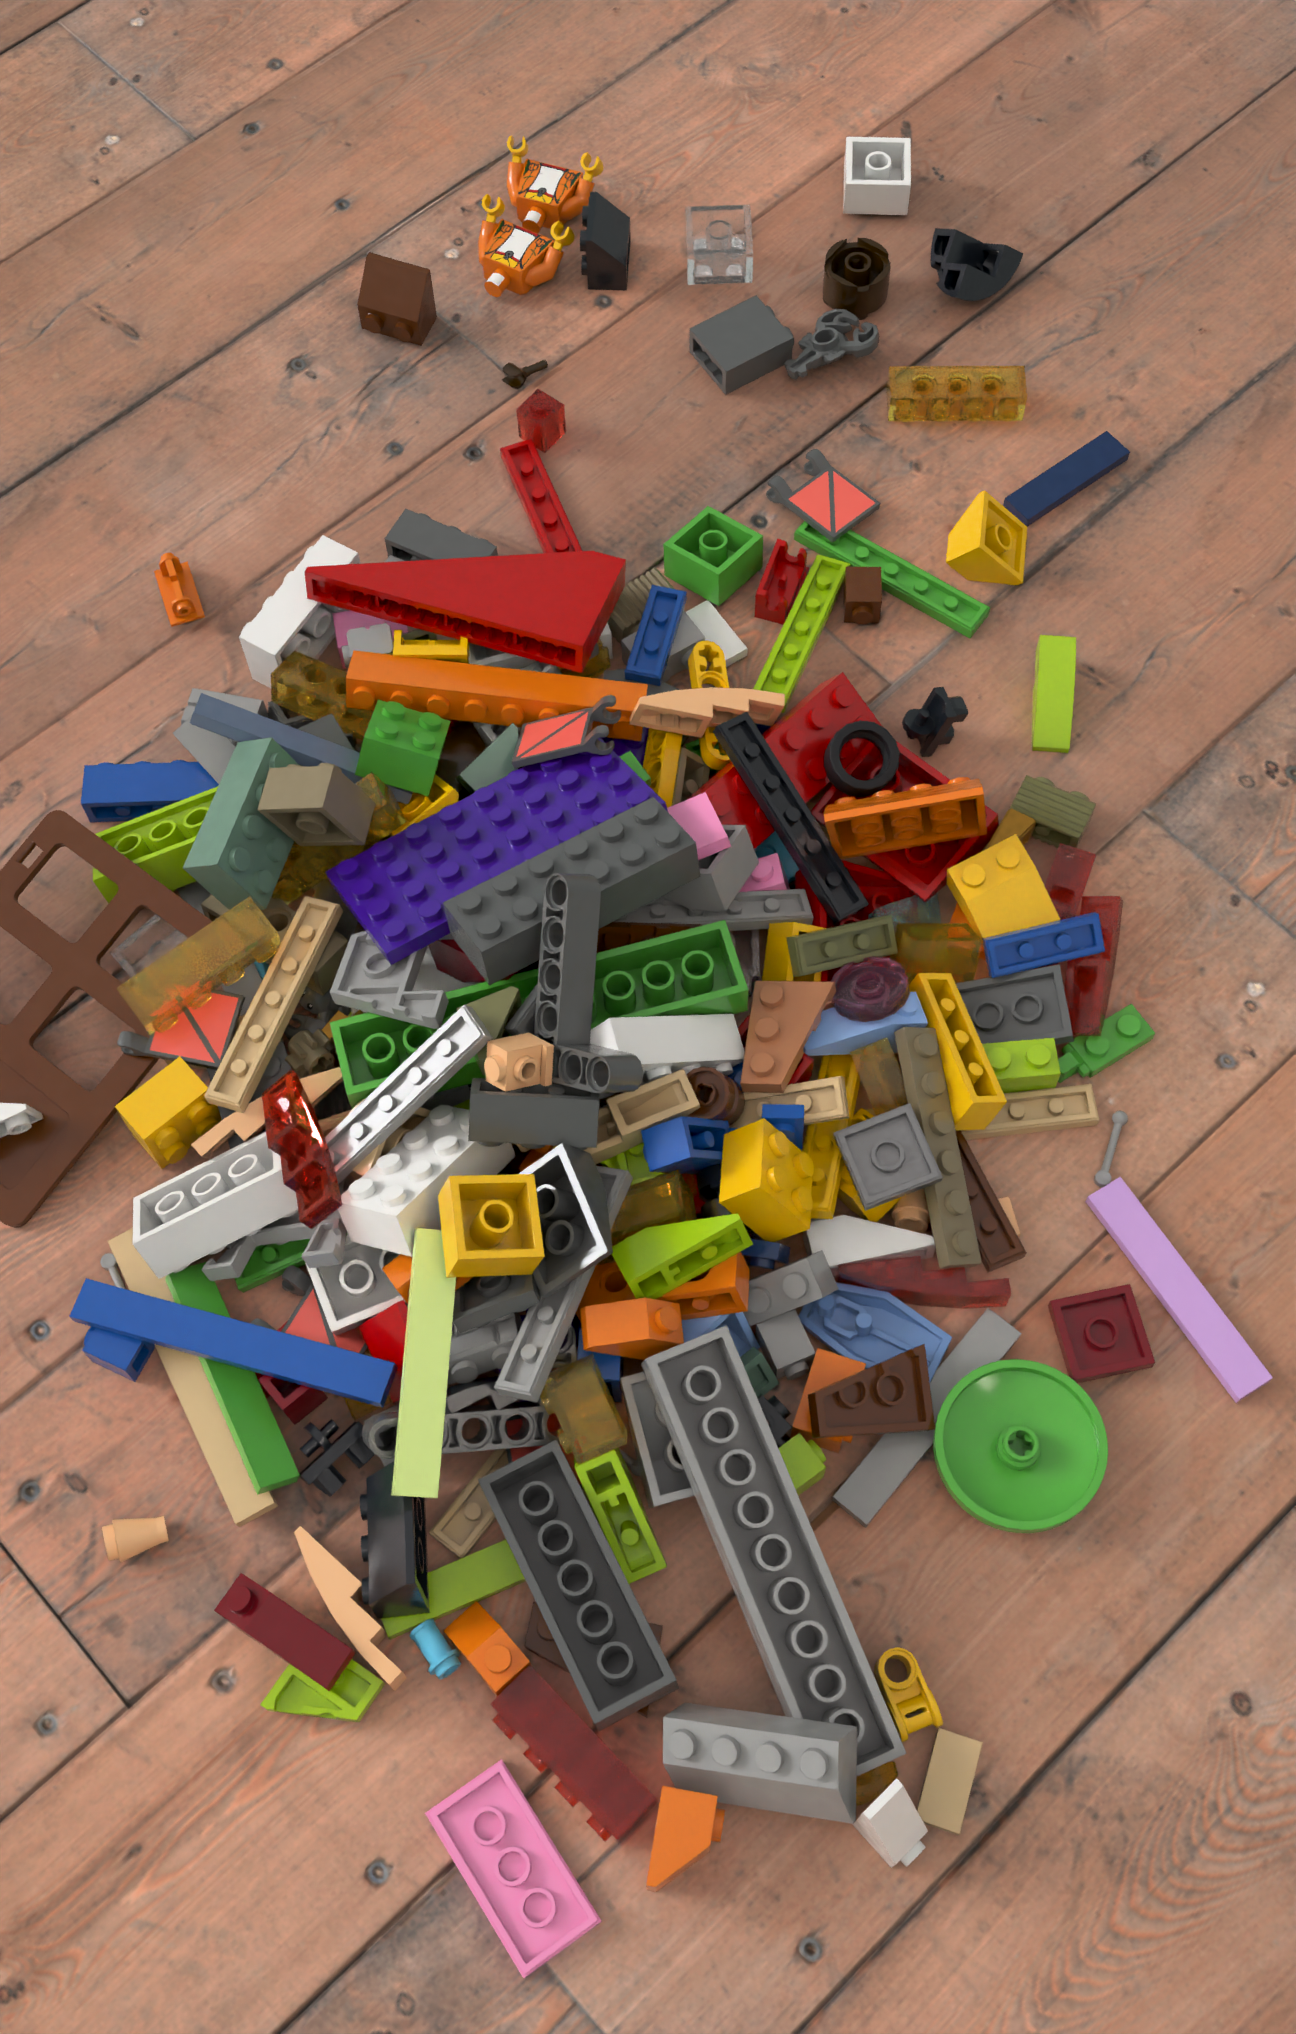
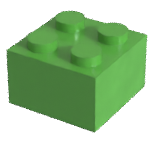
[663,506,763,606]
[355,699,451,797]

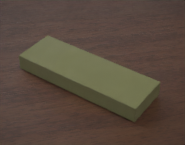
[786,915,898,977]

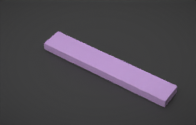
[1085,1177,1273,1403]

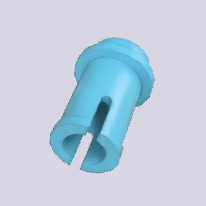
[409,1618,461,1680]

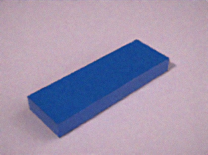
[625,585,687,686]
[982,912,1105,978]

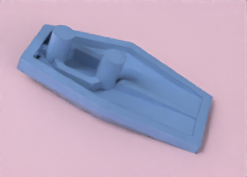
[799,1282,952,1383]

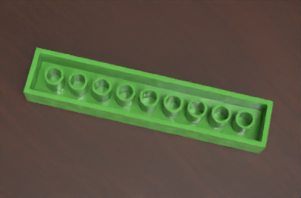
[330,920,748,1109]

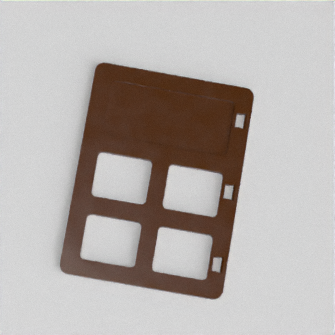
[0,810,242,1228]

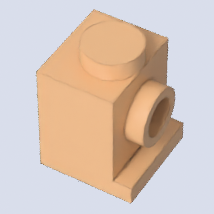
[484,1032,554,1092]

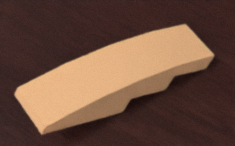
[629,687,785,738]
[191,1067,343,1159]
[294,1526,407,1691]

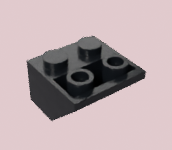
[580,191,631,291]

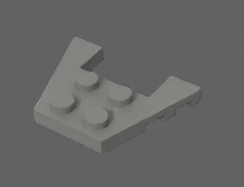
[330,931,453,1029]
[202,1174,354,1281]

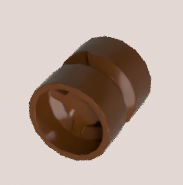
[686,1066,745,1126]

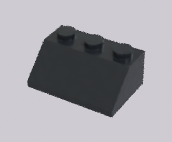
[360,1461,430,1619]

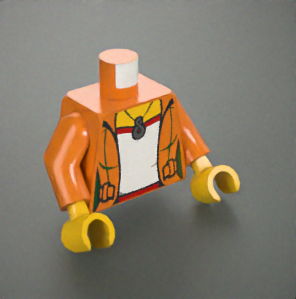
[507,135,603,233]
[478,194,575,297]

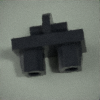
[902,687,968,757]
[299,1419,375,1497]

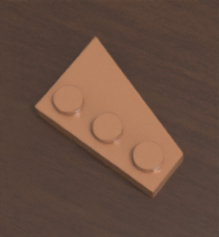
[740,981,836,1093]

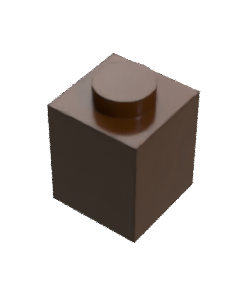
[843,566,882,624]

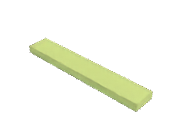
[391,1228,456,1498]

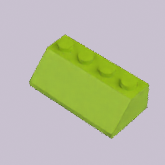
[93,786,218,903]

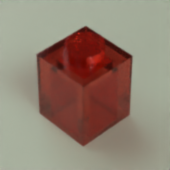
[516,389,566,453]

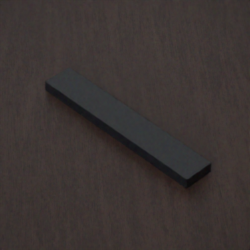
[713,712,869,925]

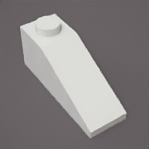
[802,1215,935,1278]
[853,1778,928,1868]

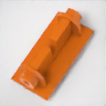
[154,553,205,627]

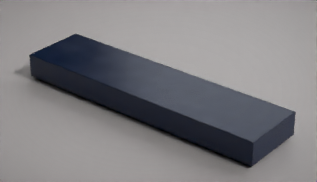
[1003,431,1130,527]

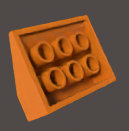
[824,777,987,859]

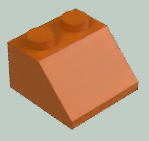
[646,1786,725,1892]

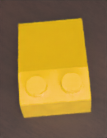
[947,834,1060,948]

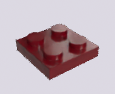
[1048,1284,1155,1383]

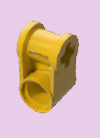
[874,1647,943,1742]

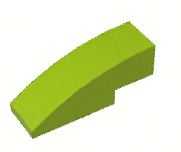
[1032,635,1076,753]

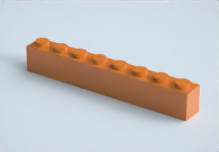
[345,650,648,741]

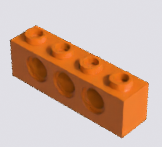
[575,1252,750,1322]

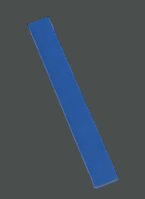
[69,1278,398,1408]

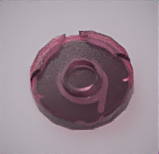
[831,956,910,1022]

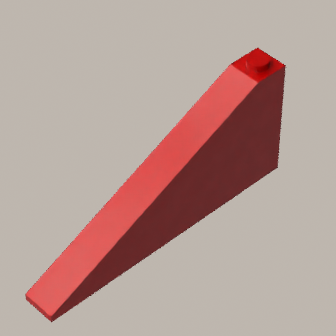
[304,551,626,673]

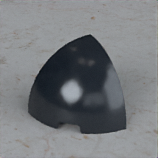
[931,228,1023,301]

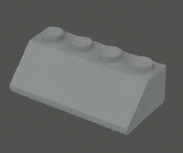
[663,1703,857,1824]

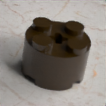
[823,238,891,320]

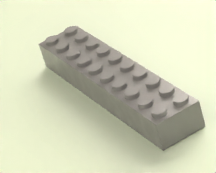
[641,1325,907,1777]

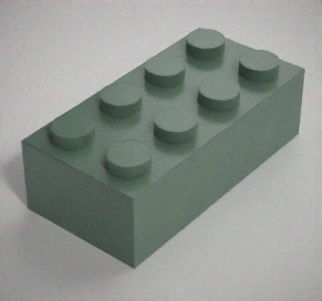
[183,737,299,912]

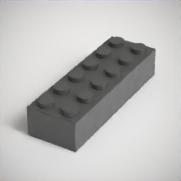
[443,797,700,986]
[478,1439,679,1731]

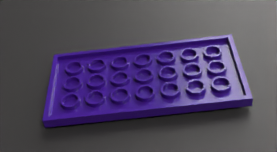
[325,738,668,965]

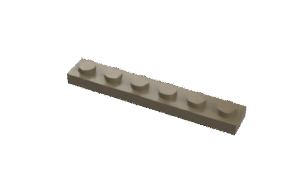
[894,1027,982,1269]

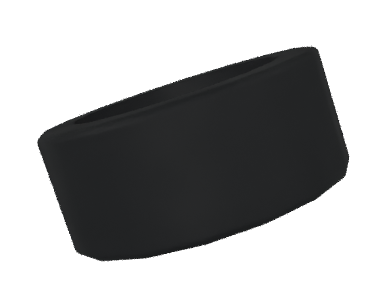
[824,720,900,797]

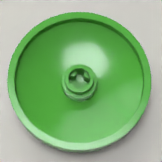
[933,1359,1108,1533]

